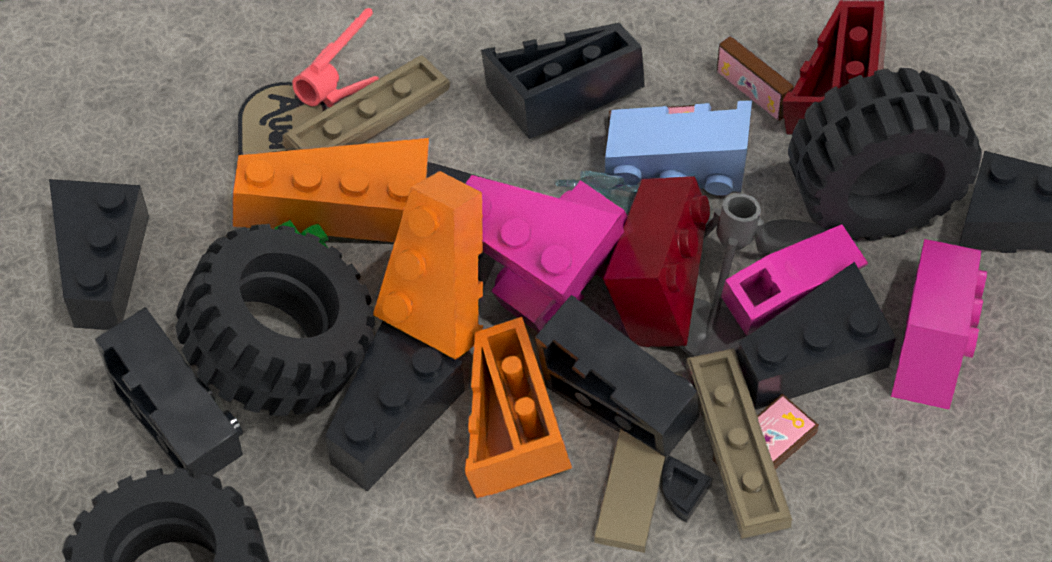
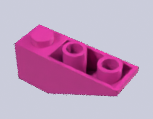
[721,224,868,336]

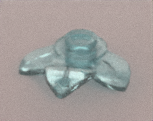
[554,170,639,200]

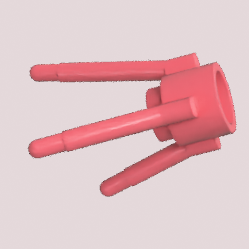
[292,8,379,107]

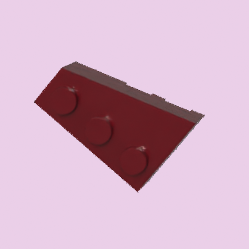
[782,0,887,135]
[603,176,710,347]

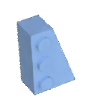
[605,100,752,196]

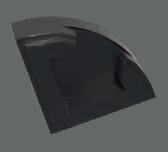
[662,455,713,523]

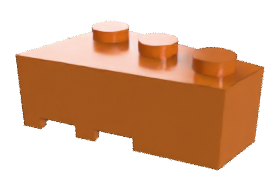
[373,171,483,360]
[465,317,572,498]

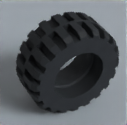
[788,68,982,241]
[175,224,375,416]
[62,468,269,562]

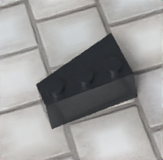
[481,23,645,139]
[959,151,1052,253]
[49,179,149,330]
[737,262,896,410]
[535,295,699,460]
[95,307,243,478]
[325,321,465,492]

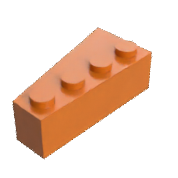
[233,138,429,242]

